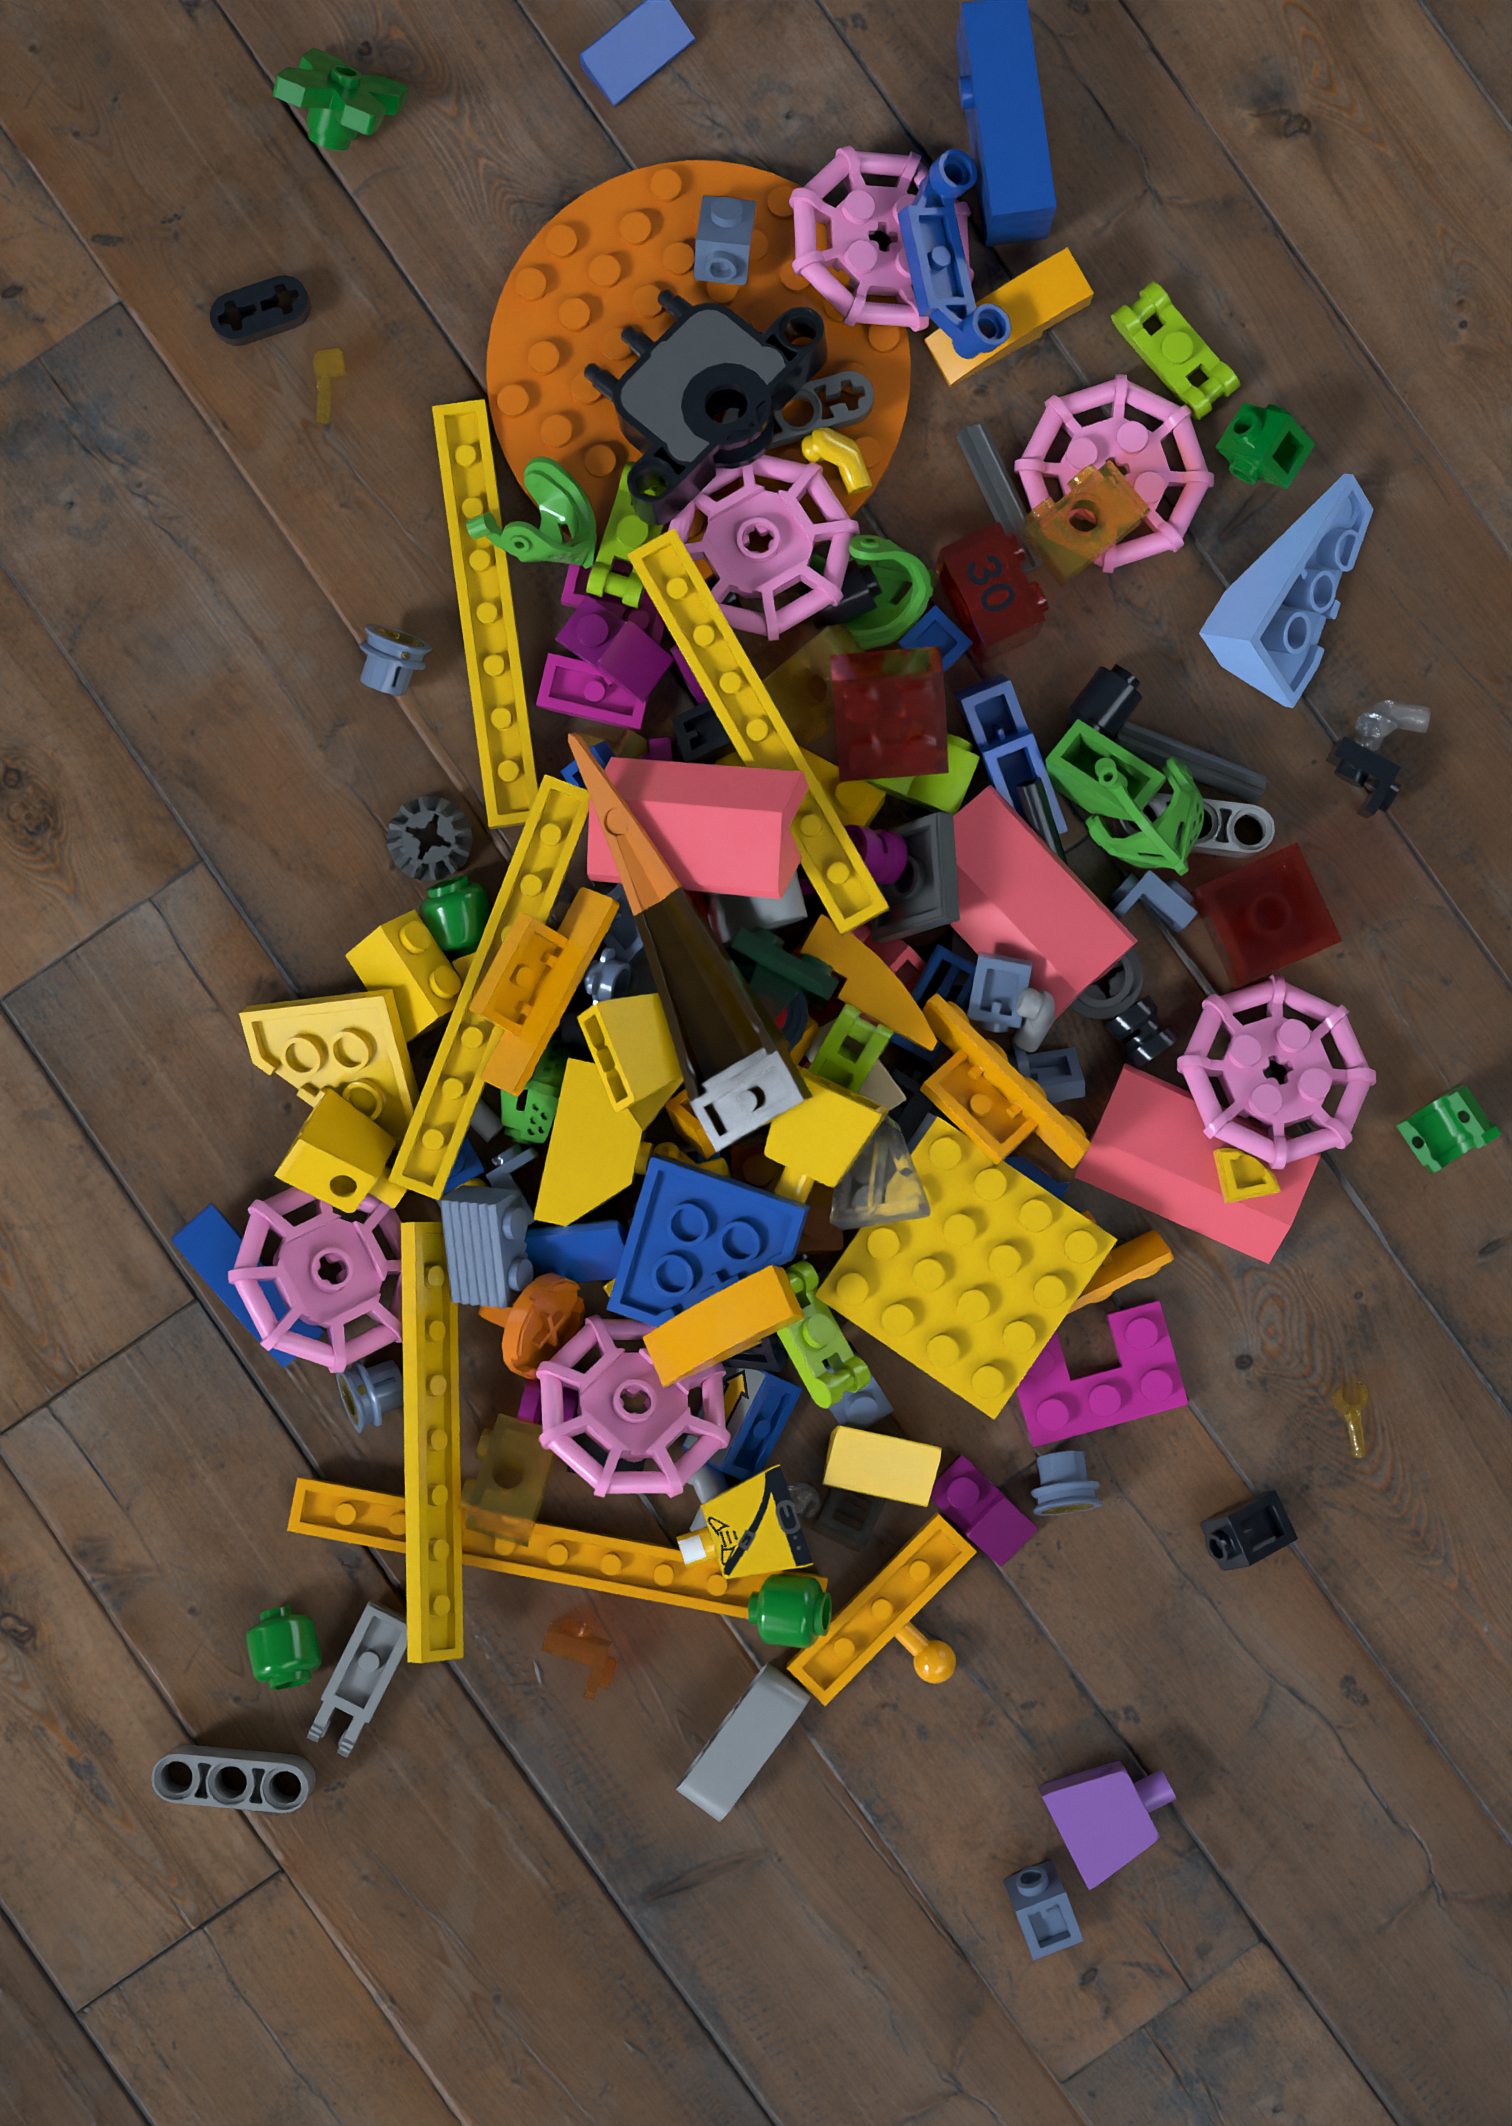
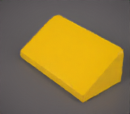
[822,1426,942,1507]

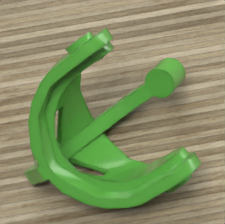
[466,457,597,569]
[809,535,937,650]
[1085,756,1204,876]
[486,1036,572,1146]

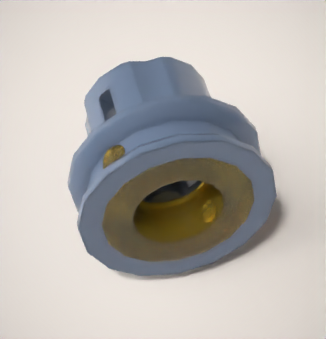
[359,624,432,696]
[336,1360,404,1433]
[1030,1451,1103,1516]

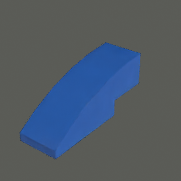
[953,674,1068,834]
[171,1202,325,1368]

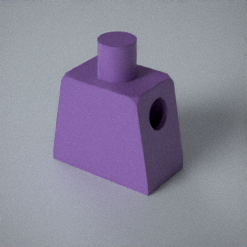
[1038,1761,1177,1890]

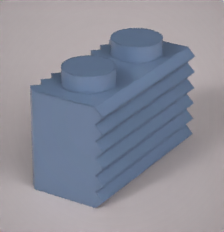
[440,1185,533,1309]

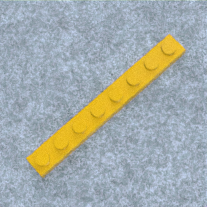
[432,399,539,830]
[627,528,889,936]
[388,774,590,1201]
[401,1222,464,1663]

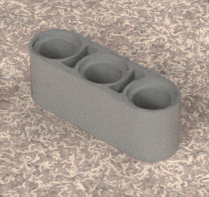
[1114,793,1275,858]
[693,871,807,949]
[675,1662,812,1822]
[151,1745,316,1813]

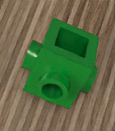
[1216,402,1315,489]

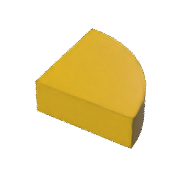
[1213,1148,1281,1204]

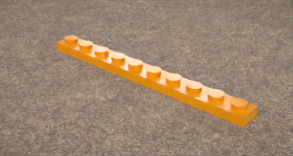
[287,1476,828,1619]

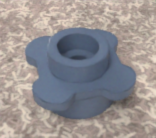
[584,947,631,1005]

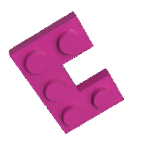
[536,555,666,732]
[1016,1300,1189,1448]

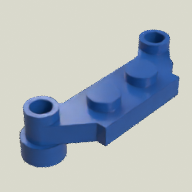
[897,149,1011,359]

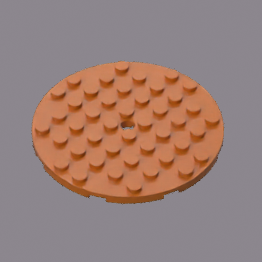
[486,160,911,579]

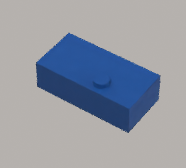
[955,0,1057,247]

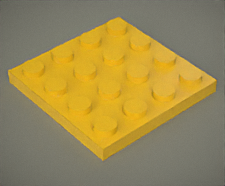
[814,1116,1118,1420]

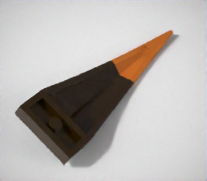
[568,733,813,1152]

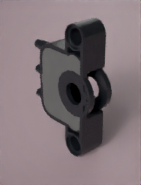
[584,289,828,525]

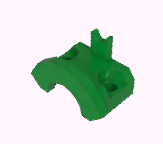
[1396,1084,1502,1174]

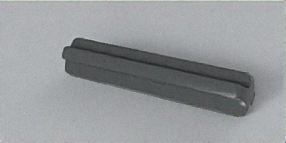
[957,423,1048,573]
[1114,721,1267,803]

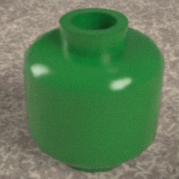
[419,875,493,959]
[748,1574,832,1648]
[246,1606,321,1691]

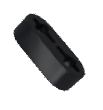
[210,275,311,346]

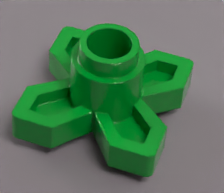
[272,48,409,151]

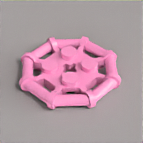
[789,145,975,332]
[1014,374,1214,573]
[668,455,860,641]
[1177,975,1376,1170]
[228,1186,403,1373]
[536,1314,731,1498]

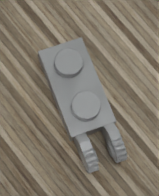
[306,1599,407,1758]

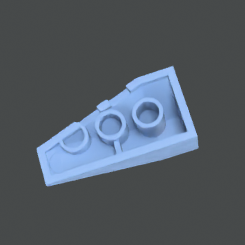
[1199,473,1374,708]

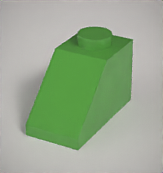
[1045,719,1166,821]

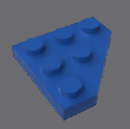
[607,1153,810,1327]

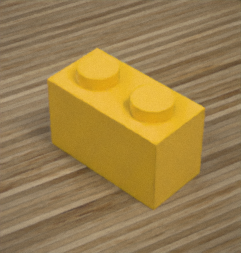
[345,909,464,1044]

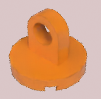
[478,1272,585,1381]

